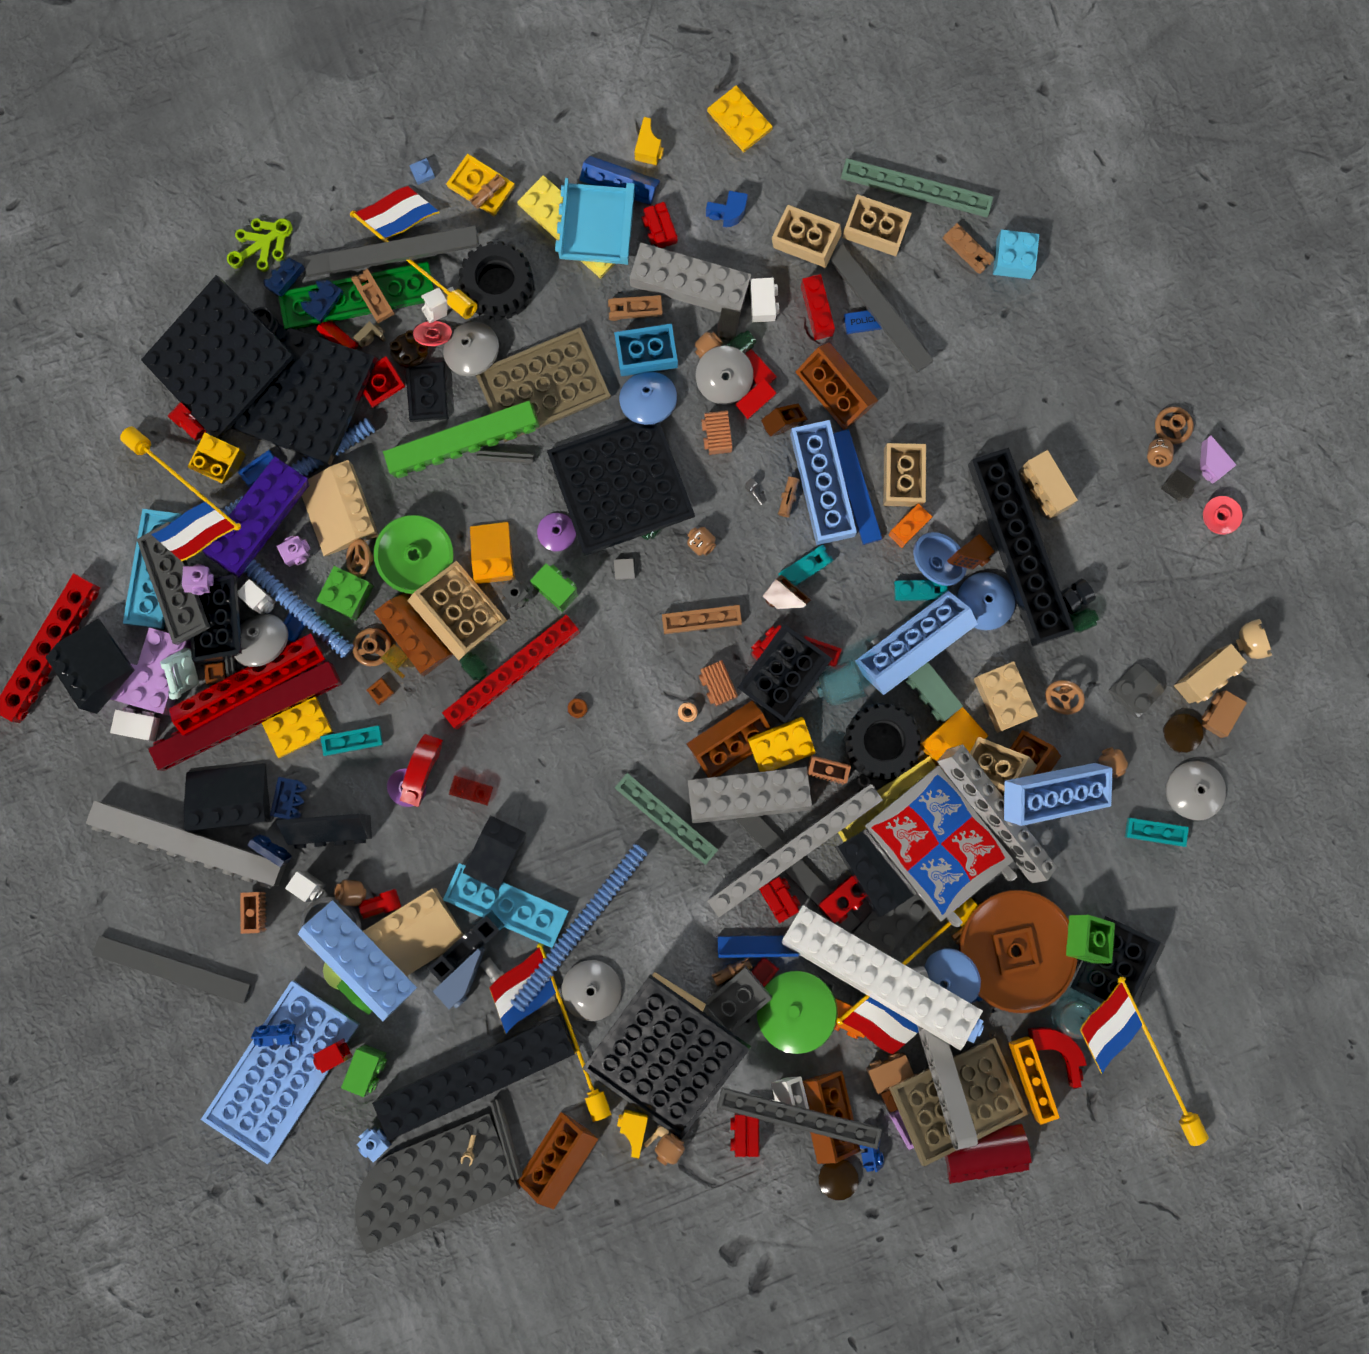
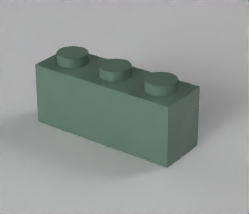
[906,662,963,722]

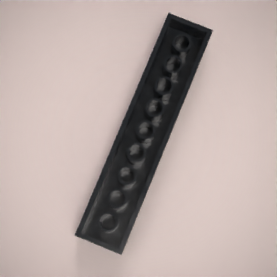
[968,447,1075,647]
[372,1014,576,1141]

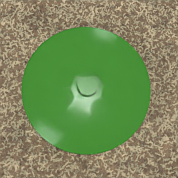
[374,515,453,594]
[757,971,838,1054]

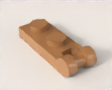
[943,223,995,274]
[351,268,394,323]
[608,295,662,321]

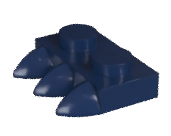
[263,258,305,297]
[301,280,344,323]
[270,777,307,819]
[247,834,292,868]

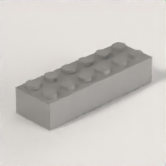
[630,243,751,318]
[688,767,812,824]

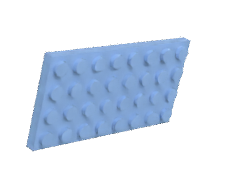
[201,980,360,1164]

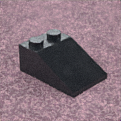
[463,815,526,891]

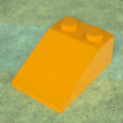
[470,522,515,584]
[920,707,988,774]

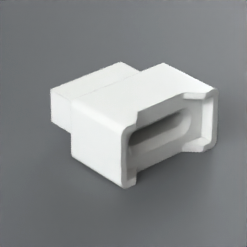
[421,286,455,323]

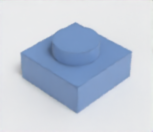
[409,158,435,185]

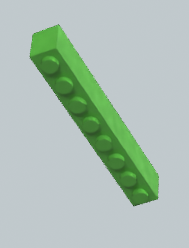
[383,401,540,478]

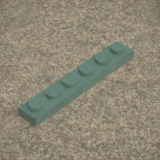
[615,773,718,865]

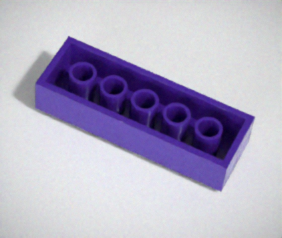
[203,457,309,578]

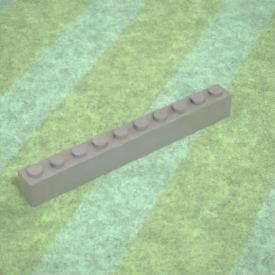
[707,784,883,917]
[86,801,286,889]

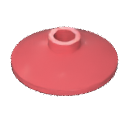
[413,321,452,346]
[1203,496,1243,535]

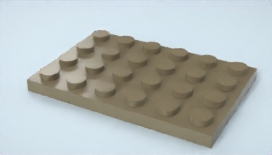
[476,327,611,443]
[889,1038,1028,1166]

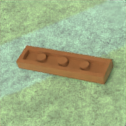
[662,605,742,635]

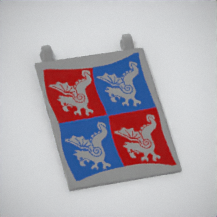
[864,765,1017,927]

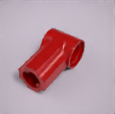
[167,402,206,441]
[359,889,401,919]

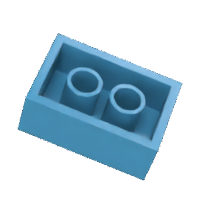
[614,324,678,377]

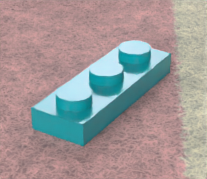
[320,726,383,756]
[1125,818,1189,847]

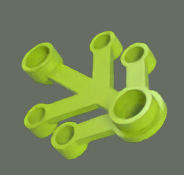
[227,218,293,272]

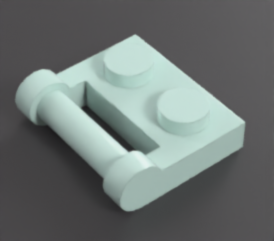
[160,648,199,699]

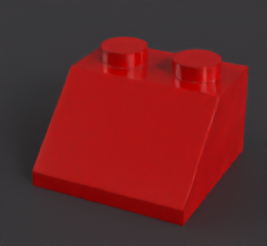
[363,356,405,408]

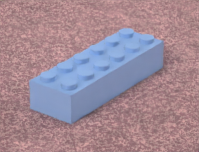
[790,420,857,545]
[855,591,978,695]
[1004,763,1112,826]
[298,900,417,1021]

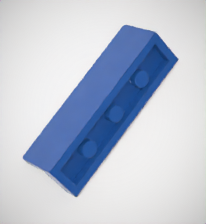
[579,156,660,205]
[718,935,799,958]

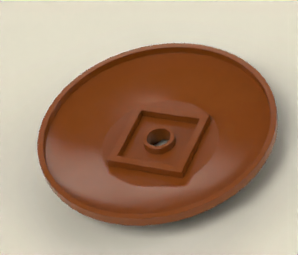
[959,890,1077,1013]

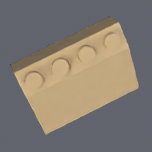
[302,460,379,557]
[408,561,507,660]
[363,888,464,976]

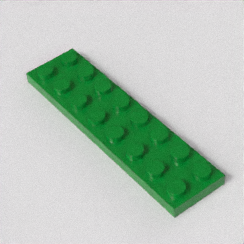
[278,262,434,329]

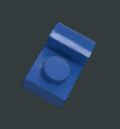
[706,191,748,227]

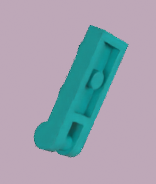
[778,544,834,586]
[894,580,948,601]

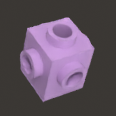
[277,536,311,567]
[182,564,214,595]

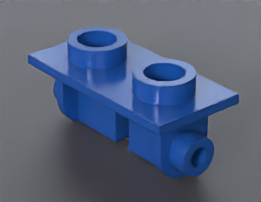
[251,1023,296,1047]
[860,1141,884,1172]

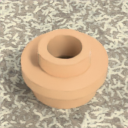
[678,702,698,722]

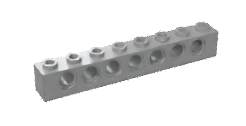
[937,744,1057,883]

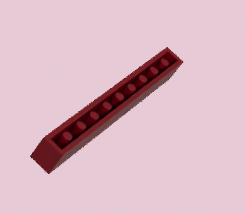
[148,661,343,771]

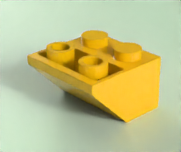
[187,433,246,484]

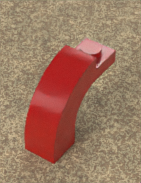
[400,734,443,807]
[1028,1027,1087,1088]

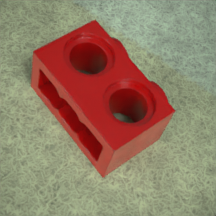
[313,1038,353,1073]

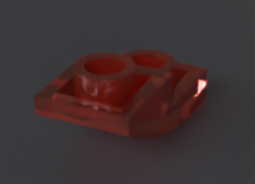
[448,775,493,806]

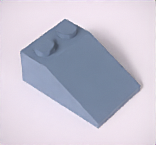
[433,947,486,1009]

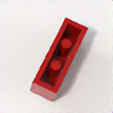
[801,274,835,340]

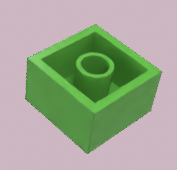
[530,564,578,613]
[316,566,374,621]
[1066,915,1115,963]
[341,1044,387,1097]

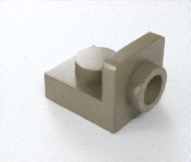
[353,321,386,348]

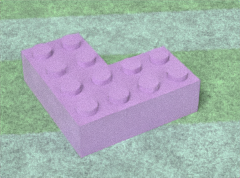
[110,628,191,716]

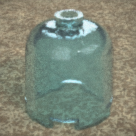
[816,659,866,706]
[1051,996,1095,1039]

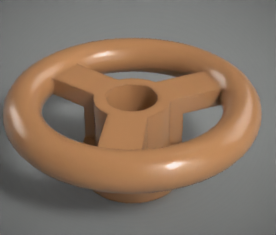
[1155,407,1194,444]
[346,539,374,578]
[353,628,392,666]
[1045,680,1085,715]

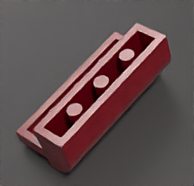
[945,1124,1032,1184]

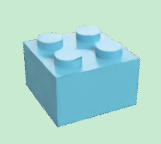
[993,230,1039,279]

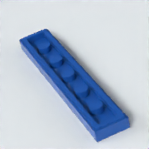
[833,429,882,545]

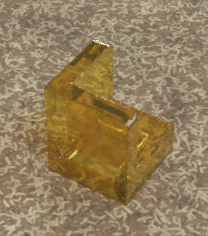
[381,644,408,678]

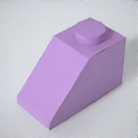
[1200,436,1236,484]

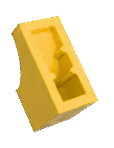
[634,117,664,166]
[617,1109,648,1159]

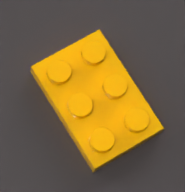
[707,85,773,153]
[446,153,515,217]
[262,697,333,758]
[747,717,816,772]

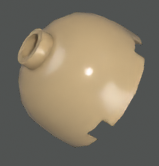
[1236,619,1272,659]

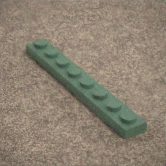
[841,158,993,217]

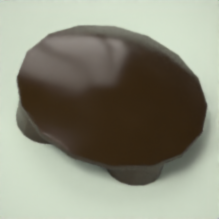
[390,330,428,367]
[1163,714,1203,753]
[818,1160,859,1200]

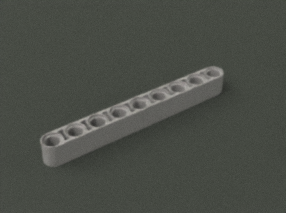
[911,966,978,1150]

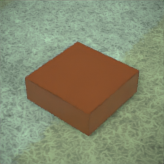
[204,662,227,685]
[366,678,394,706]

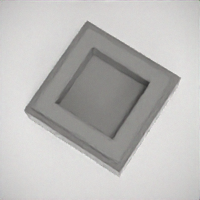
[614,559,635,580]

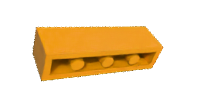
[1008,1036,1060,1125]

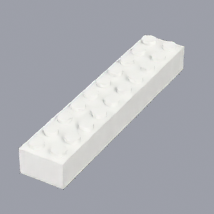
[782,906,983,1050]

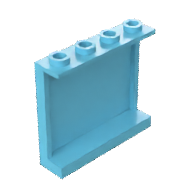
[555,178,635,265]

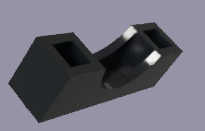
[428,910,504,983]

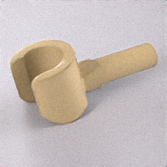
[643,1125,669,1147]
[461,1135,476,1166]

